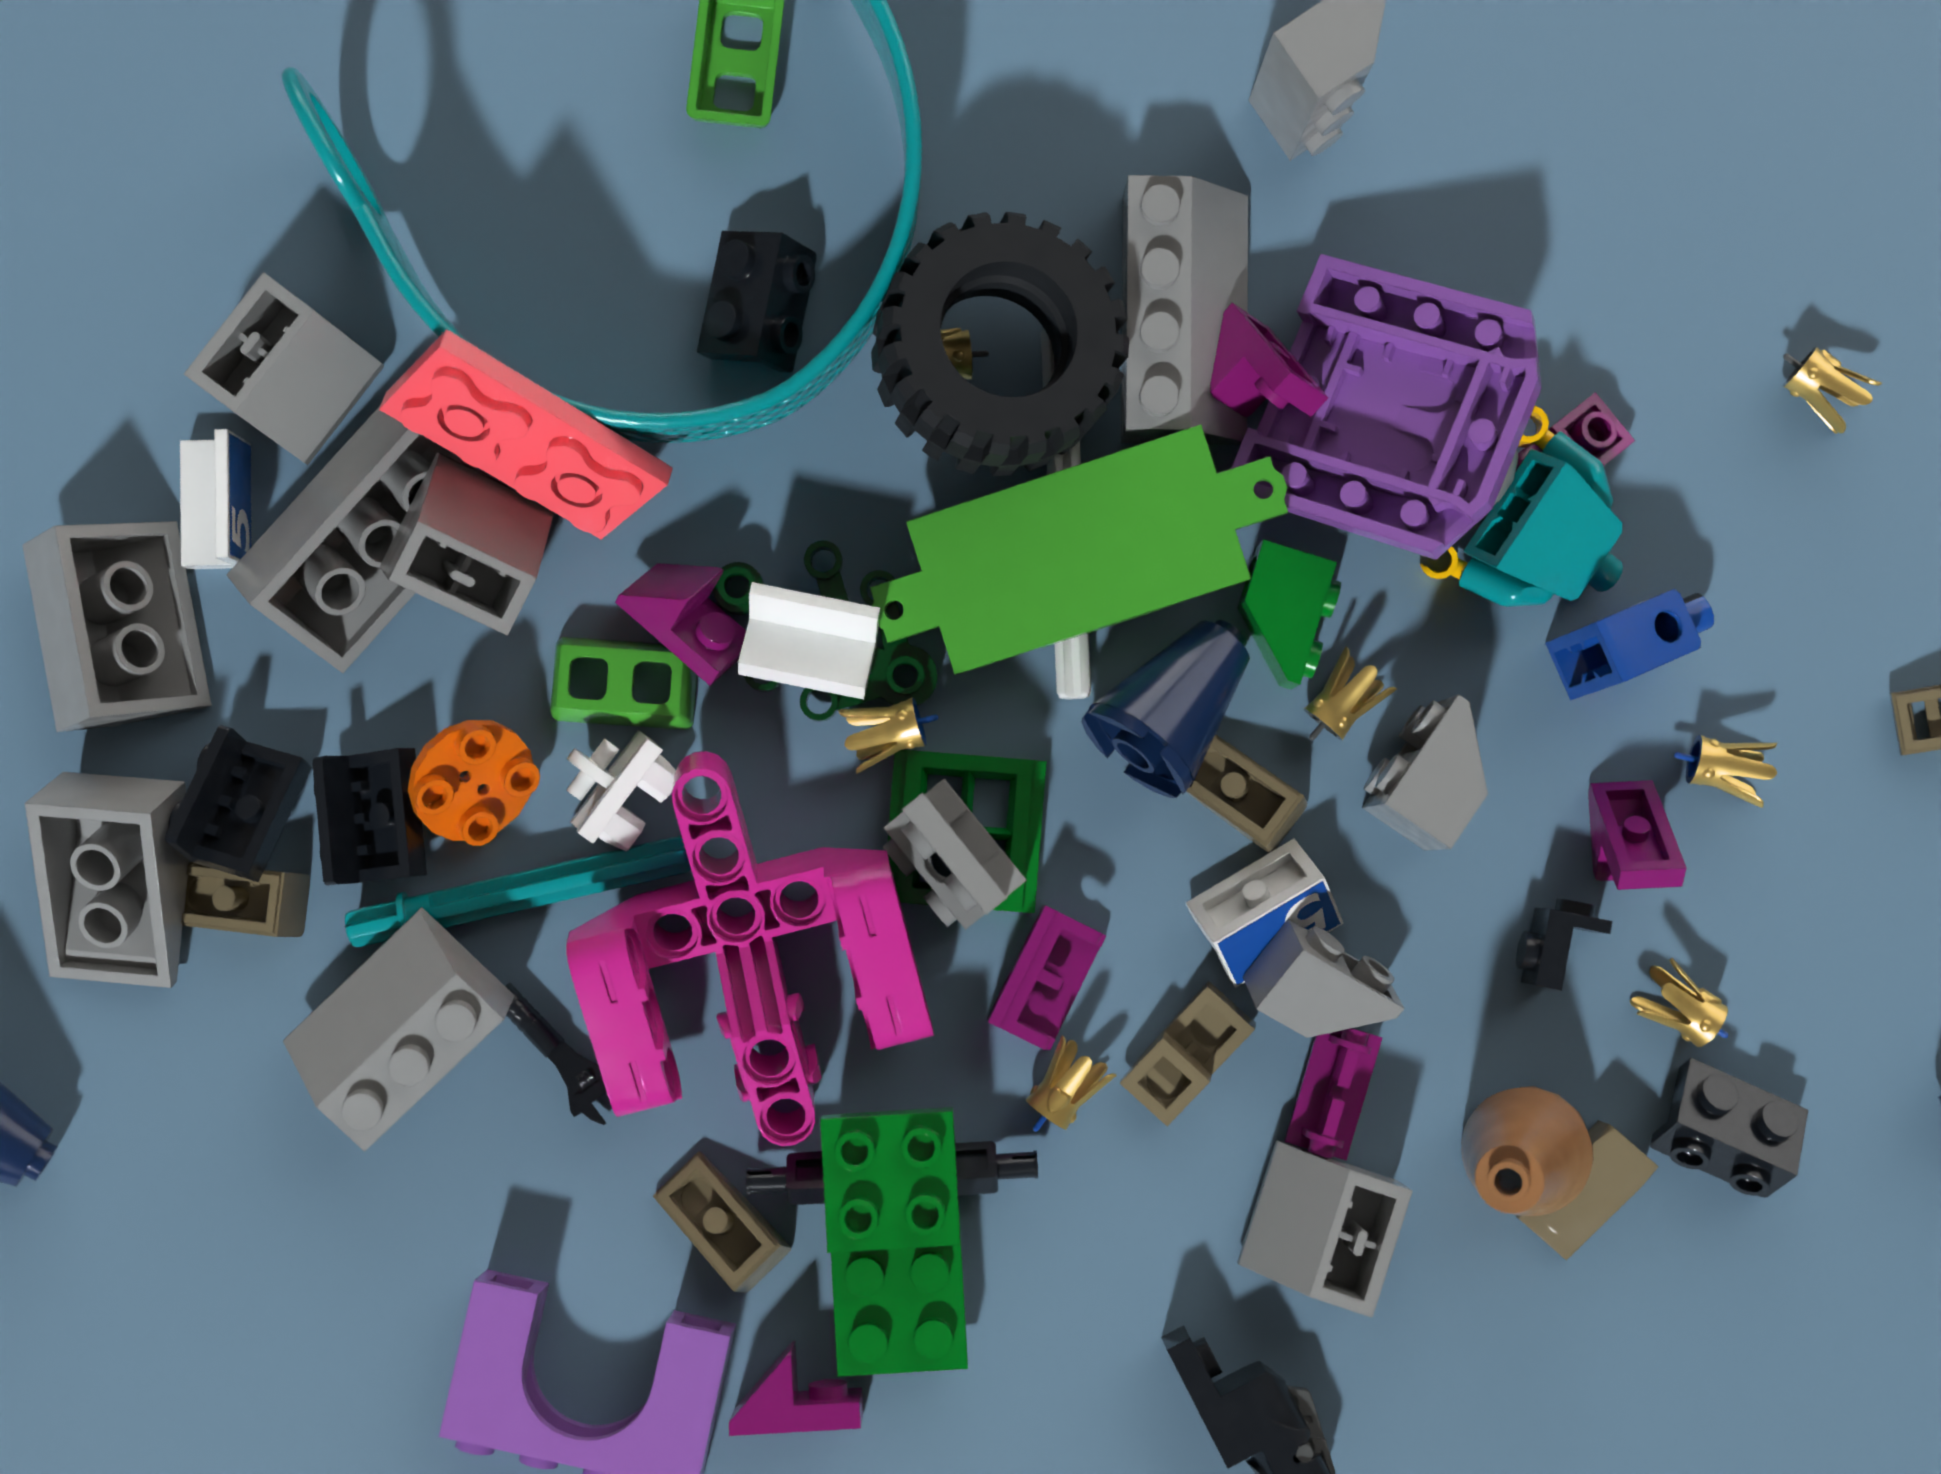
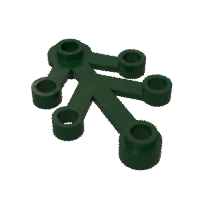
[713,540,937,722]

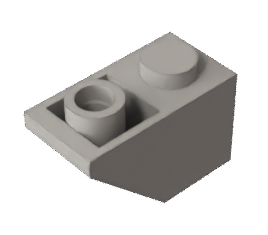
[1243,919,1404,1038]

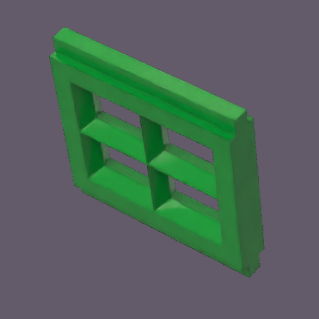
[887,750,1047,913]

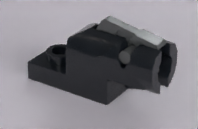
[1161,1325,1335,1474]

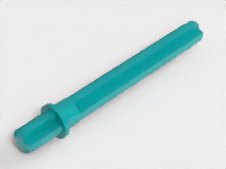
[345,836,691,947]

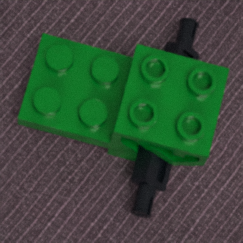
[746,1107,1038,1377]

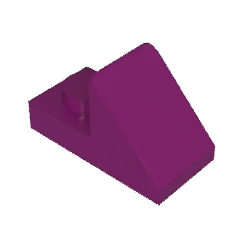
[1210,302,1328,417]
[615,563,746,686]
[1588,780,1687,890]
[729,1341,863,1436]

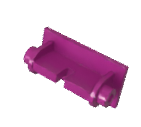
[1284,1028,1383,1161]

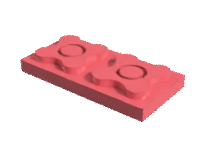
[379,329,673,539]

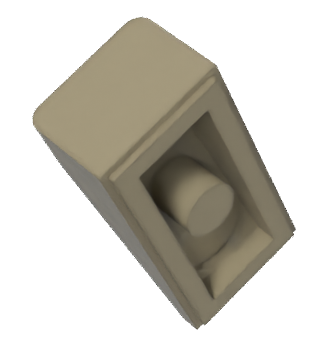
[1186,735,1308,853]
[181,862,310,937]
[1516,1120,1658,1261]
[653,1151,792,1293]

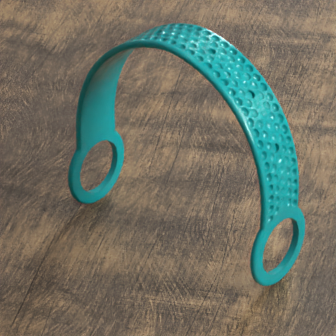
[281,0,922,443]

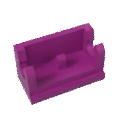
[987,905,1106,1050]

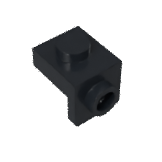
[1516,898,1613,990]

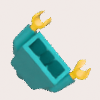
[1420,406,1623,607]

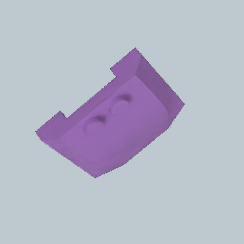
[1231,254,1542,560]

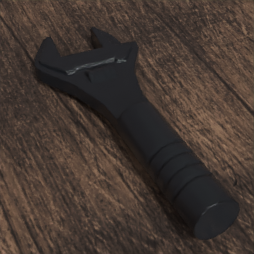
[505,983,607,1125]

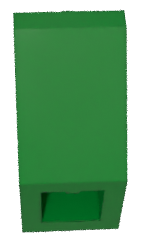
[1237,539,1341,690]

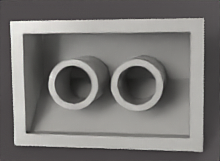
[1248,0,1386,161]
[23,521,212,732]
[283,907,515,1152]

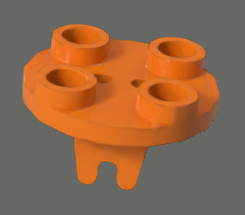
[408,720,540,846]

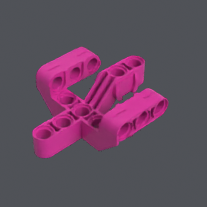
[566,751,934,1146]

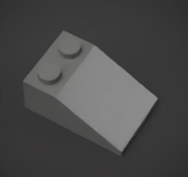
[25,772,189,988]

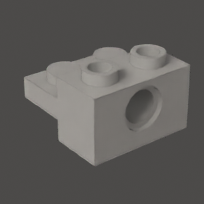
[882,778,1027,930]

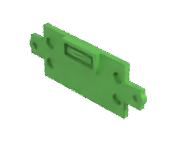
[870,424,1288,675]

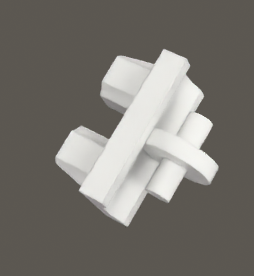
[566,730,676,851]

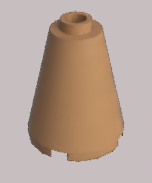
[1461,1086,1594,1216]

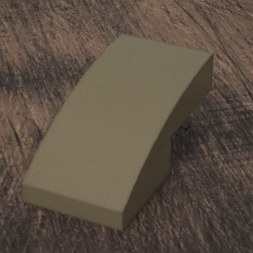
[1120,981,1256,1126]

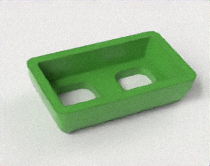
[686,0,784,128]
[550,637,697,730]

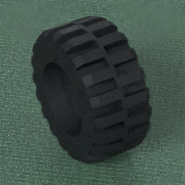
[871,212,1129,476]

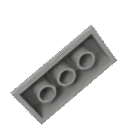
[1121,175,1248,445]
[227,405,511,673]

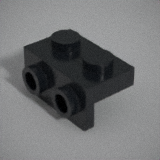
[697,231,817,373]
[165,725,312,882]
[312,748,427,886]
[1650,1058,1808,1197]

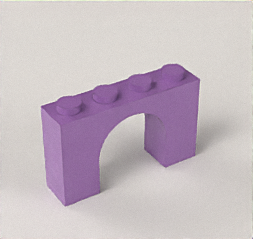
[439,1269,737,1474]

